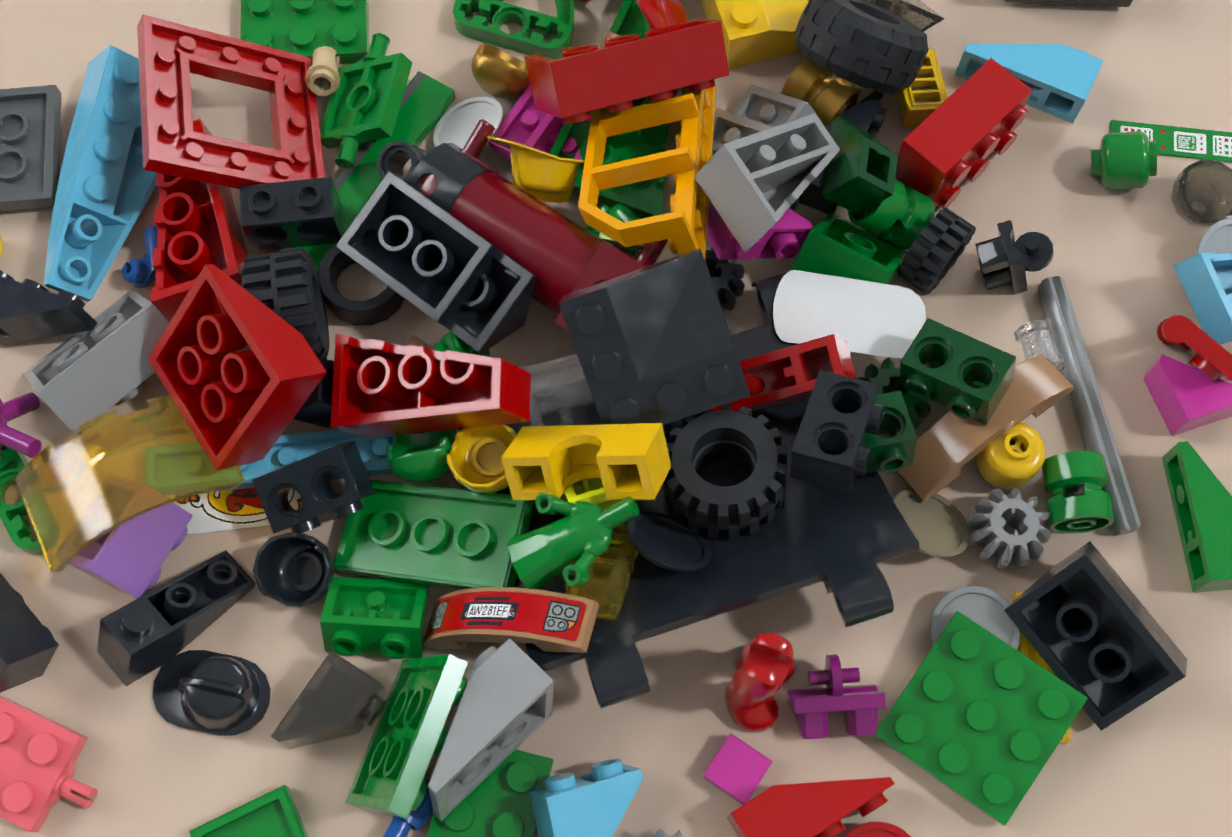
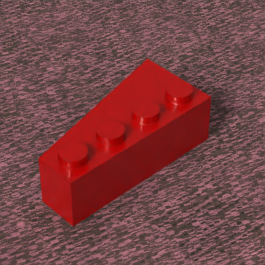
[524,19,730,123]
[151,119,248,321]
[331,334,531,439]

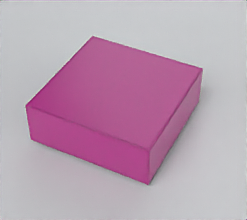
[702,733,773,805]

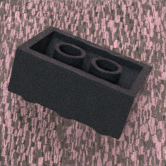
[1004,541,1187,731]

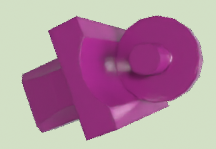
[787,654,886,739]

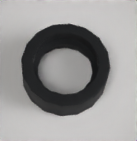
[318,241,405,325]

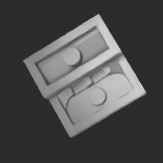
[712,85,816,154]

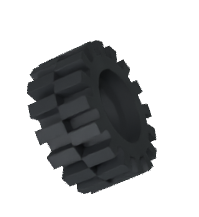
[897,207,976,295]

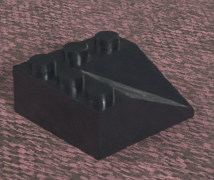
[559,248,751,425]

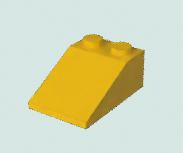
[701,0,809,69]

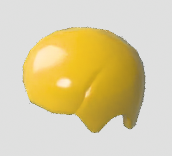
[446,424,517,493]

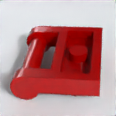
[1156,315,1232,381]

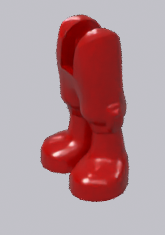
[725,633,796,733]

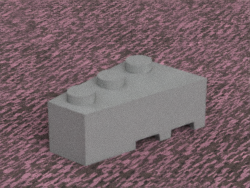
[695,113,840,253]

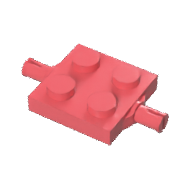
[0,696,98,832]

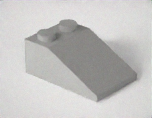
[428,638,554,821]

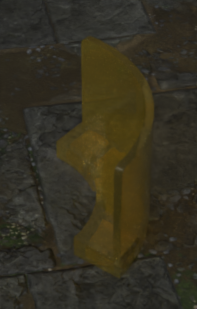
[15,395,244,572]

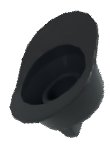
[152,650,271,736]

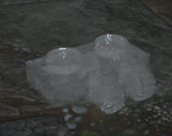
[521,354,594,426]

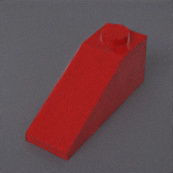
[712,334,856,412]

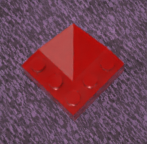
[148,264,327,471]

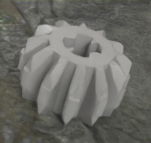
[966,487,1052,570]

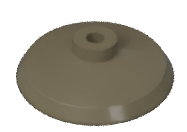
[893,488,970,557]

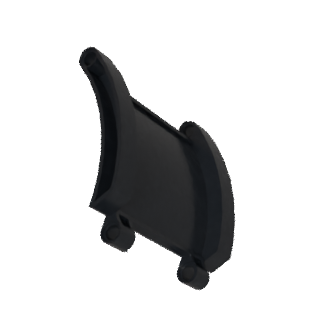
[458,272,920,709]

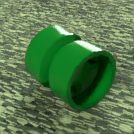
[848,179,935,249]
[1041,451,1114,534]

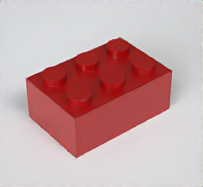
[895,58,1033,211]

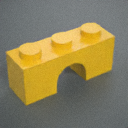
[501,423,671,500]

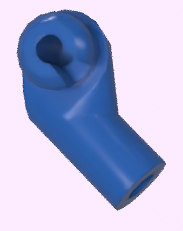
[122,226,158,288]

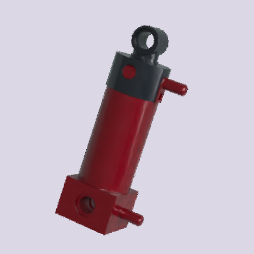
[377,119,668,332]

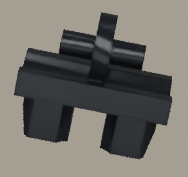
[975,220,1054,295]

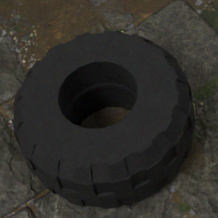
[794,0,929,95]

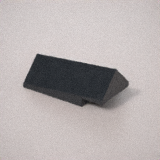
[336,171,537,354]

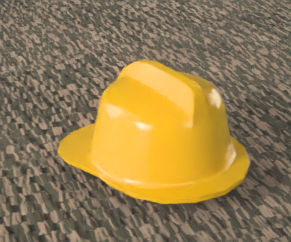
[487,136,585,203]

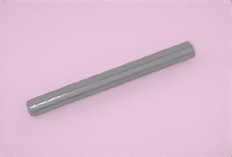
[1038,276,1141,535]

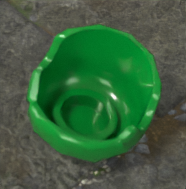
[386,429,457,482]

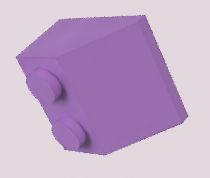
[57,477,193,599]

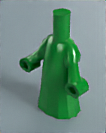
[508,493,639,590]

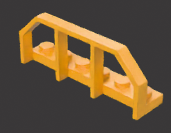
[578,86,716,259]

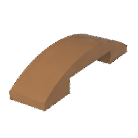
[896,354,1074,503]

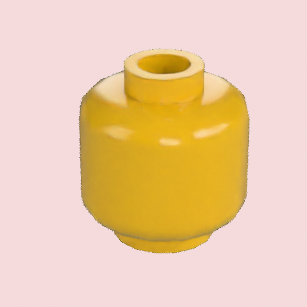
[976,422,1046,490]

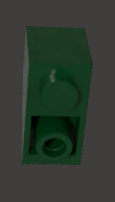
[822,116,898,214]

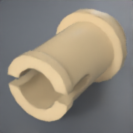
[305,46,340,96]

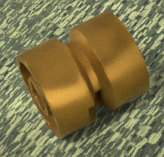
[781,58,862,127]

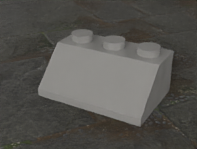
[23,289,169,436]

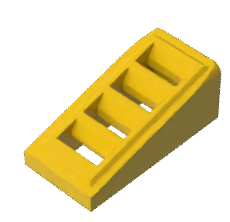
[897,49,948,128]

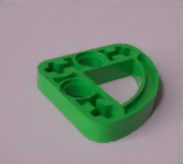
[453,0,575,59]

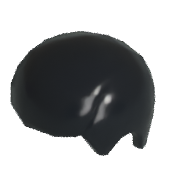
[253,532,335,607]

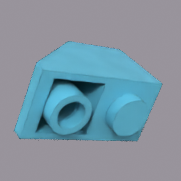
[529,759,643,837]

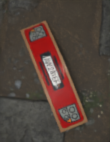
[422,587,599,653]

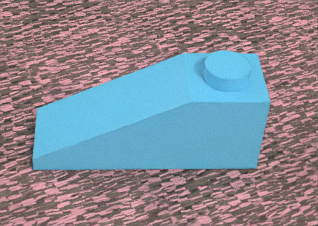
[955,44,1104,123]

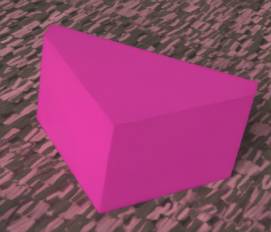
[1143,354,1232,436]

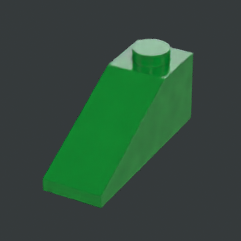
[1162,441,1232,593]

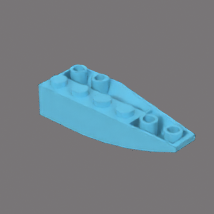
[44,45,156,302]

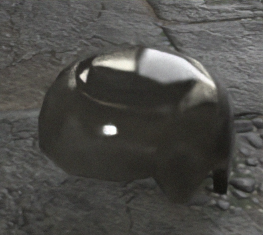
[1171,160,1232,227]

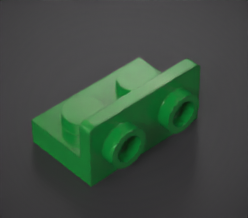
[320,577,429,659]

